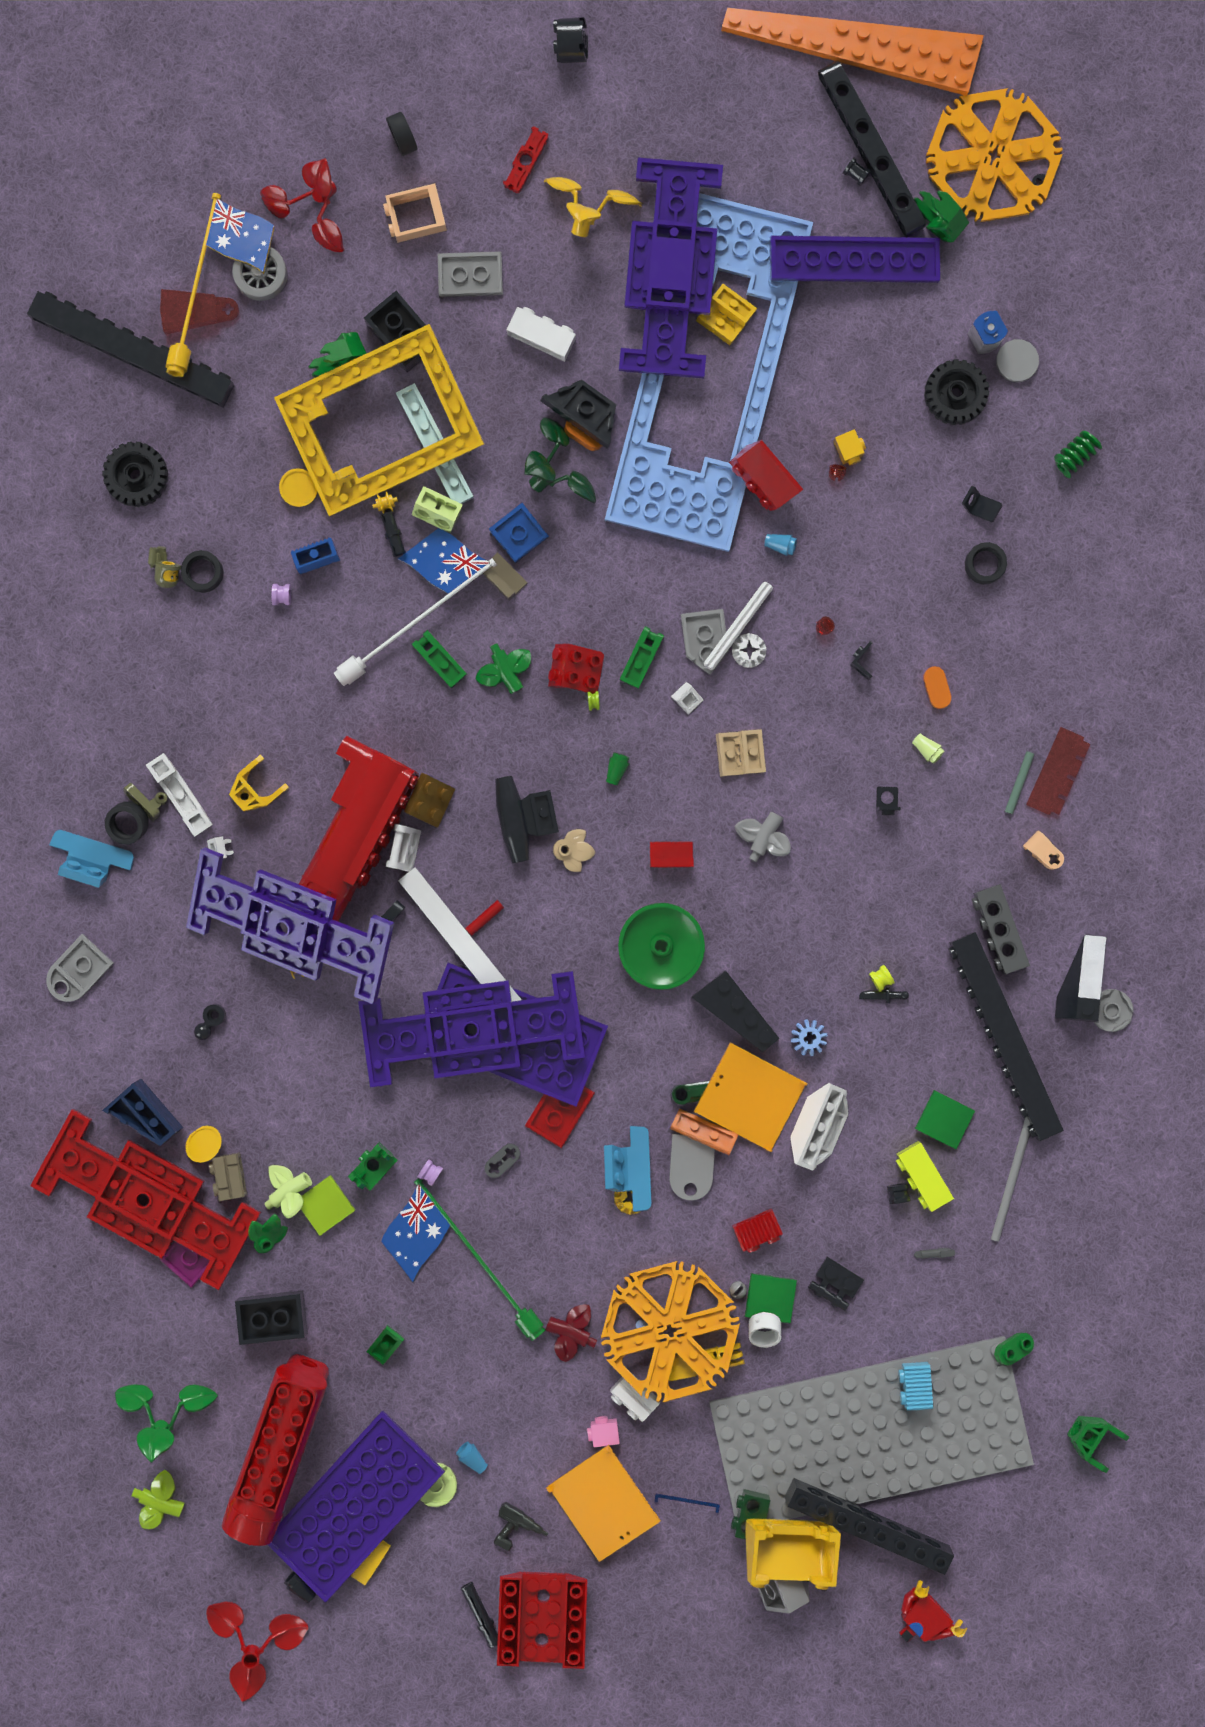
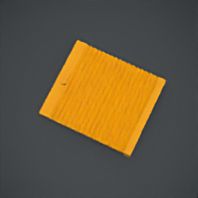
[694,1042,808,1152]
[546,1444,661,1562]

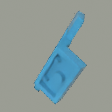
[49,830,134,888]
[604,1126,651,1212]

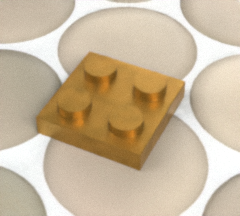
[404,773,455,828]

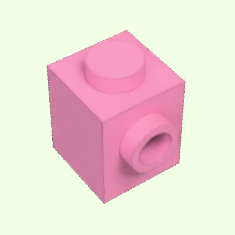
[587,1416,619,1447]

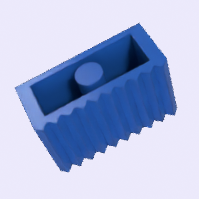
[291,537,340,575]

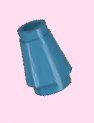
[764,534,797,556]
[456,1442,488,1474]

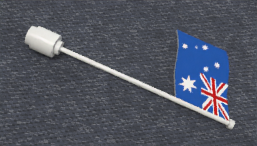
[334,528,497,686]

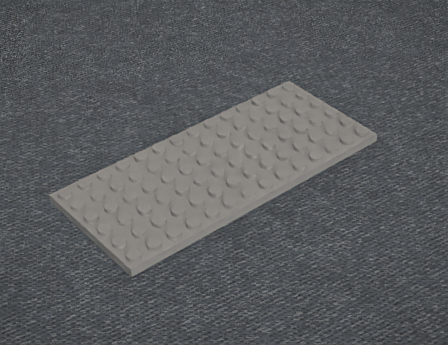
[709,1336,1034,1529]

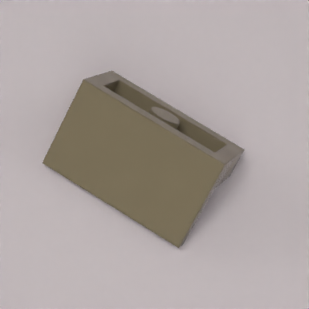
[482,552,527,601]

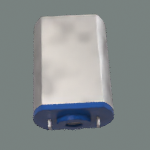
[968,311,1008,354]

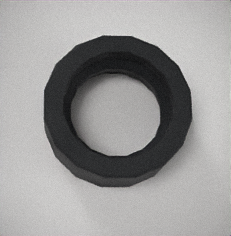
[386,111,418,156]
[965,542,1007,585]
[181,550,224,593]
[104,801,149,845]

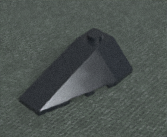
[1055,935,1107,1023]

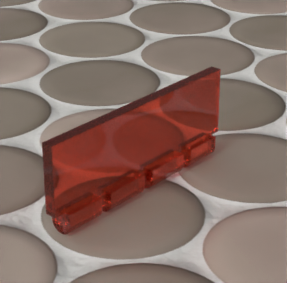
[1026,727,1091,815]

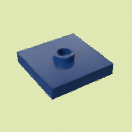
[489,503,549,563]

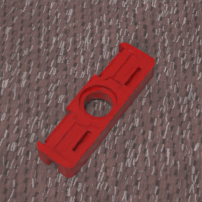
[503,126,549,193]

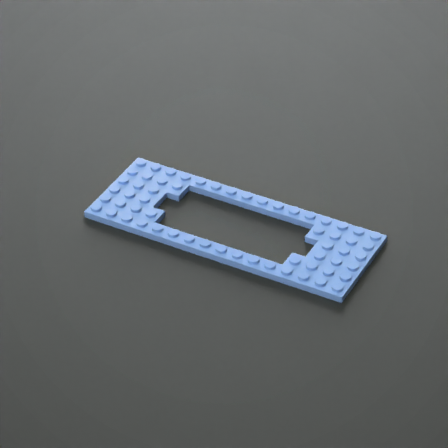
[605,193,813,552]

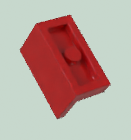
[650,842,694,868]

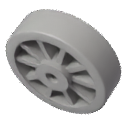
[232,247,288,301]

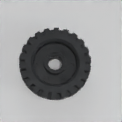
[924,359,989,425]
[102,441,168,507]

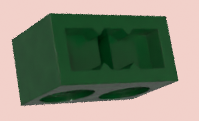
[731,1489,771,1540]

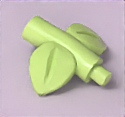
[265,1165,312,1219]

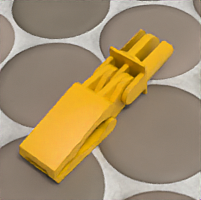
[669,1343,745,1381]

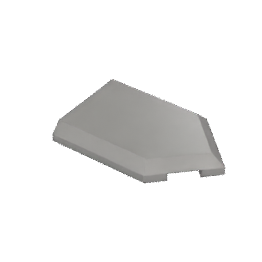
[681,609,729,675]

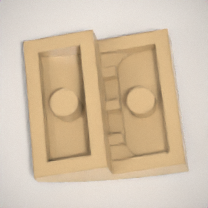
[716,729,766,777]

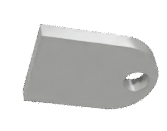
[46,934,114,1002]
[669,1134,715,1200]

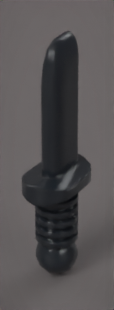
[859,987,909,1003]

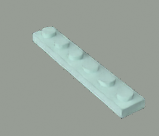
[396,383,474,504]

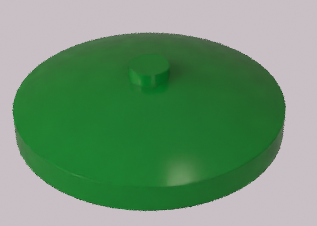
[618,903,705,989]

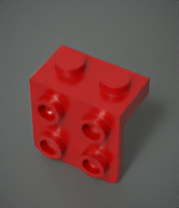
[548,644,604,694]

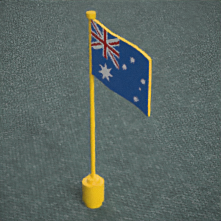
[165,193,274,377]

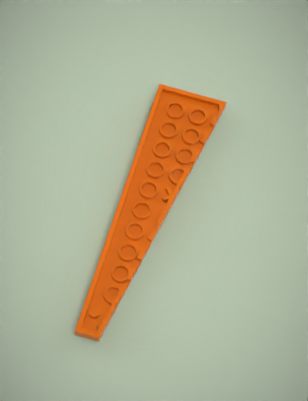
[721,8,984,96]

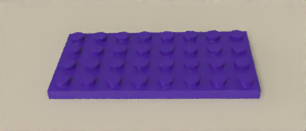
[437,962,608,1107]
[268,1411,446,1603]

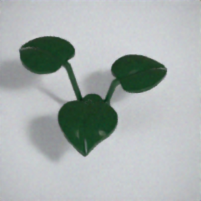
[524,417,596,504]

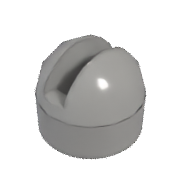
[729,1281,747,1299]

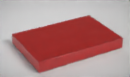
[525,1086,595,1148]

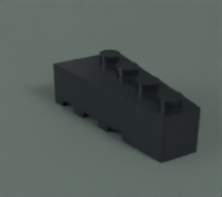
[691,970,780,1052]

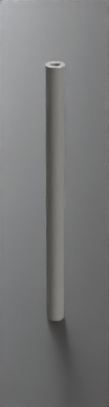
[991,1117,1030,1242]

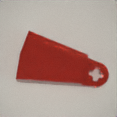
[160,289,239,335]

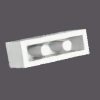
[507,307,576,362]

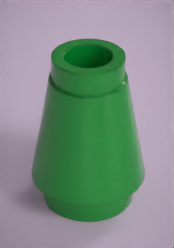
[606,752,630,786]

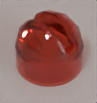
[829,464,847,481]
[816,616,835,635]

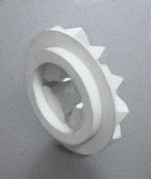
[732,633,766,668]

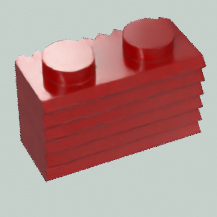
[732,1209,783,1253]

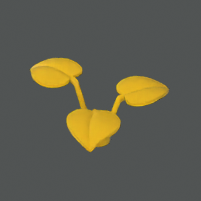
[544,177,642,237]

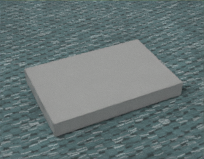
[437,252,503,297]

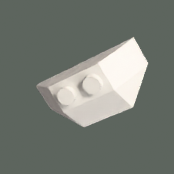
[790,1083,848,1171]

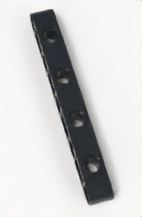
[818,61,926,237]

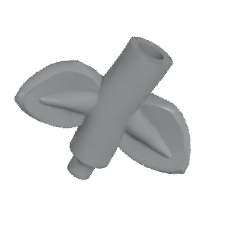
[734,812,791,862]

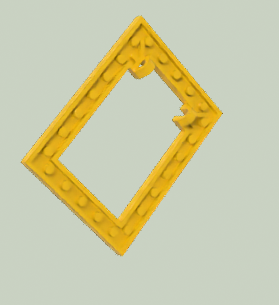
[274,324,485,516]

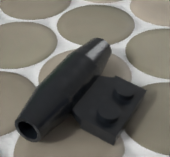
[495,776,559,864]

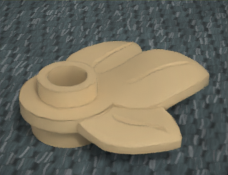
[553,829,595,872]

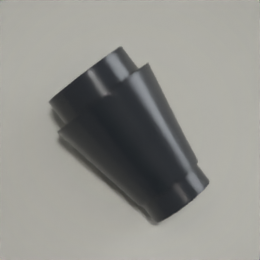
[284,1572,316,1603]

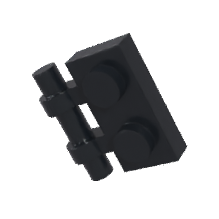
[808,1256,864,1311]

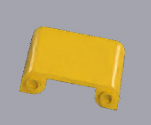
[745,1519,841,1590]

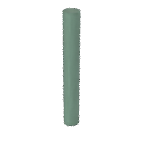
[1004,751,1035,815]

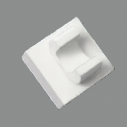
[207,837,234,859]

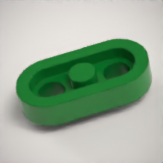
[994,1332,1034,1365]

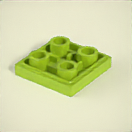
[301,1175,356,1236]

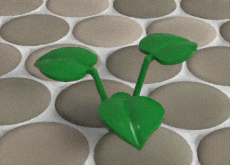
[115,1384,218,1463]

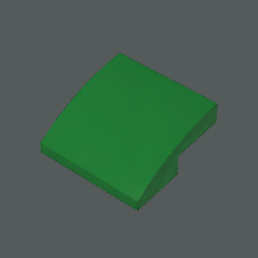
[915,1090,975,1149]
[745,1273,797,1323]

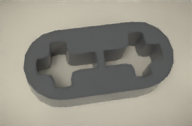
[485,1143,520,1178]

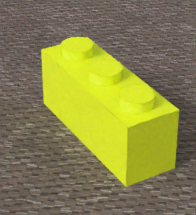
[896,1141,954,1212]

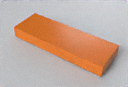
[670,1108,738,1156]

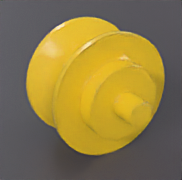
[372,491,398,514]

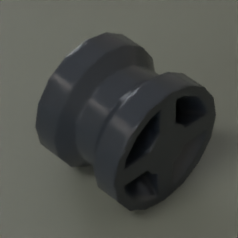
[887,1183,911,1204]

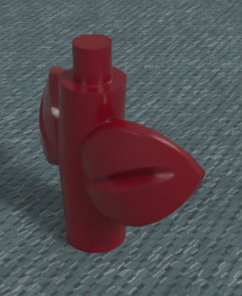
[545,1304,597,1362]

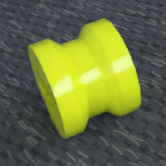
[869,965,895,992]

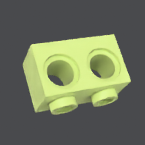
[412,486,463,533]

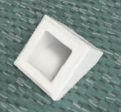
[671,682,703,715]

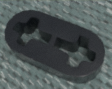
[381,900,405,922]

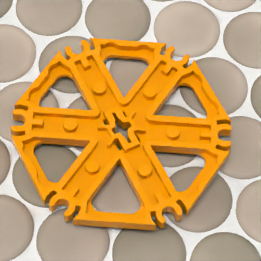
[926,88,1063,222]
[601,1261,740,1403]

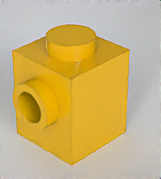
[833,429,866,466]

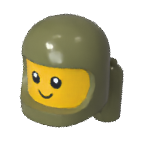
[148,546,181,588]

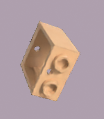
[383,184,447,243]

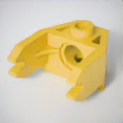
[229,754,289,812]

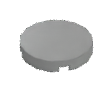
[996,339,1039,382]
[1094,989,1133,1032]

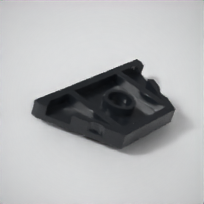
[540,380,616,449]

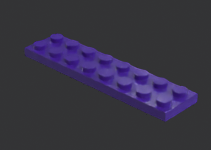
[770,235,940,283]

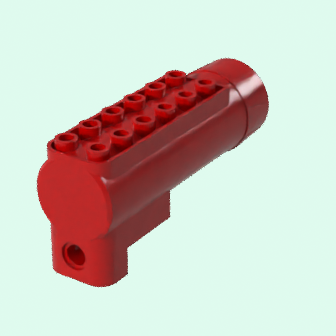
[299,736,419,922]
[222,1354,329,1546]

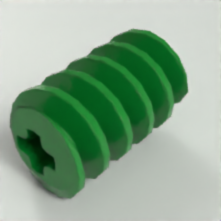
[1054,431,1102,478]

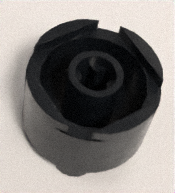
[553,17,588,64]

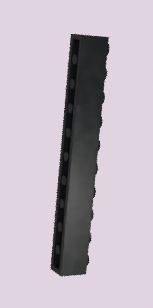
[27,291,234,408]
[948,932,1064,1141]

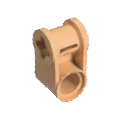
[1023,830,1064,870]

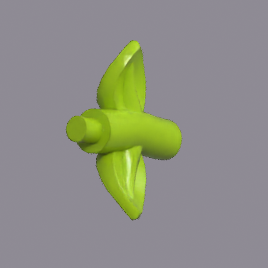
[131,1470,185,1529]

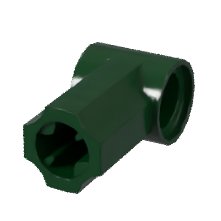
[670,1080,710,1105]

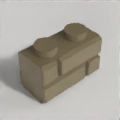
[209,1152,247,1201]

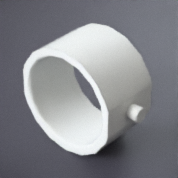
[748,1312,781,1348]

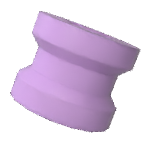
[272,584,291,606]
[417,1159,443,1186]

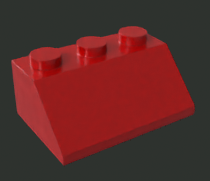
[729,440,803,511]

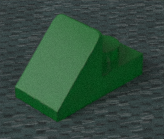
[366,1324,404,1365]

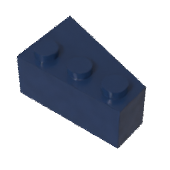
[102,1079,184,1146]

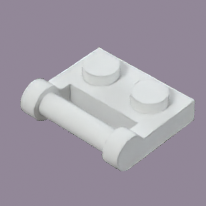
[386,824,421,872]

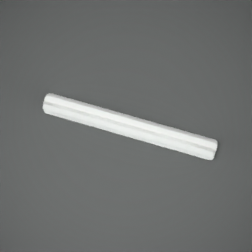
[704,582,773,670]

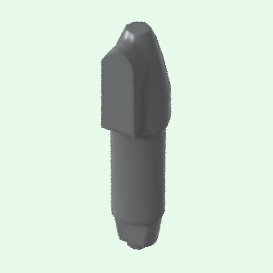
[914,1248,955,1259]

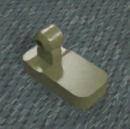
[123,783,167,822]

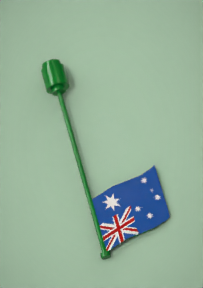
[381,1179,545,1341]

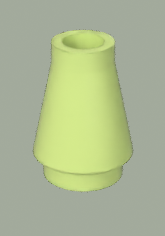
[912,733,945,764]

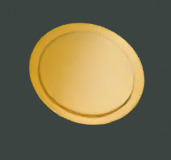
[279,468,317,507]
[185,1126,221,1163]

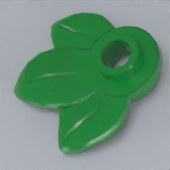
[248,1214,288,1254]

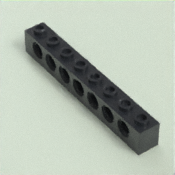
[784,1478,954,1575]

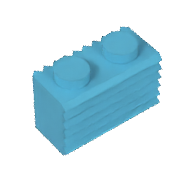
[898,1362,933,1411]

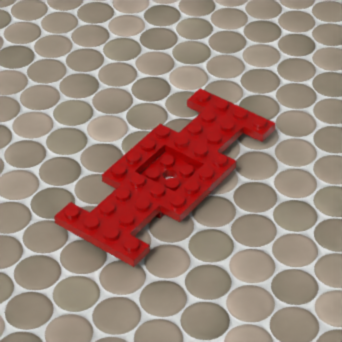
[30,1109,262,1290]

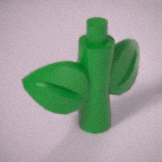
[475,643,531,694]

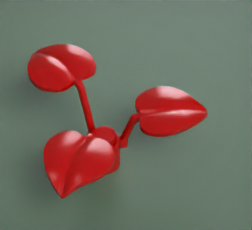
[260,158,345,252]
[206,1602,309,1702]

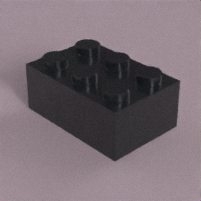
[364,290,439,372]
[235,1290,308,1345]

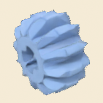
[791,1019,827,1056]

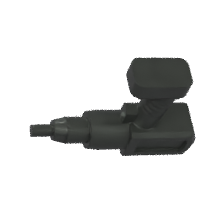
[494,1502,548,1551]

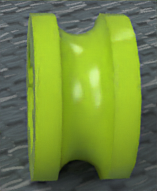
[588,691,600,711]

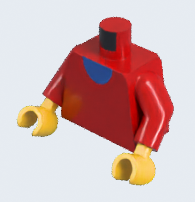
[899,1580,967,1642]

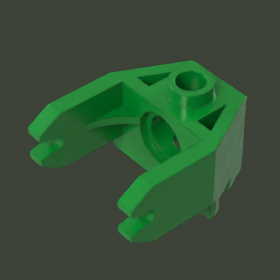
[914,191,969,242]
[308,332,367,377]
[348,1142,398,1191]
[1067,1416,1129,1473]

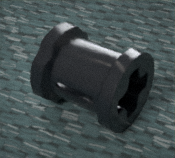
[843,158,871,186]

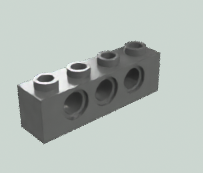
[972,884,1030,974]

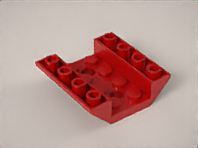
[497,1572,587,1669]

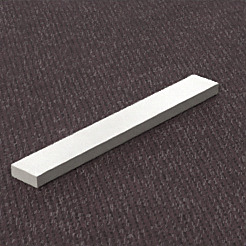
[398,867,522,1001]

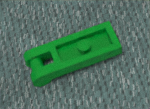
[619,626,664,689]
[412,630,467,689]

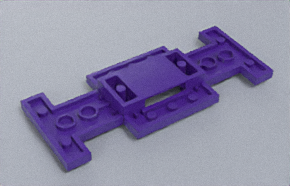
[619,157,723,379]

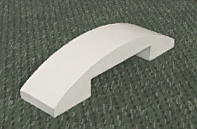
[146,753,213,837]

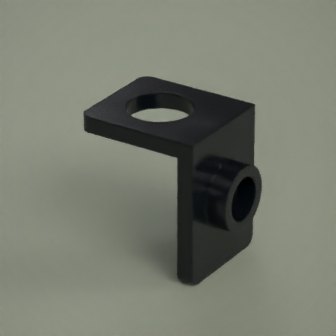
[962,486,1003,523]
[850,641,873,681]
[876,787,901,815]

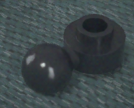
[194,1004,226,1040]

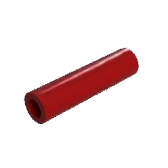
[465,900,504,936]

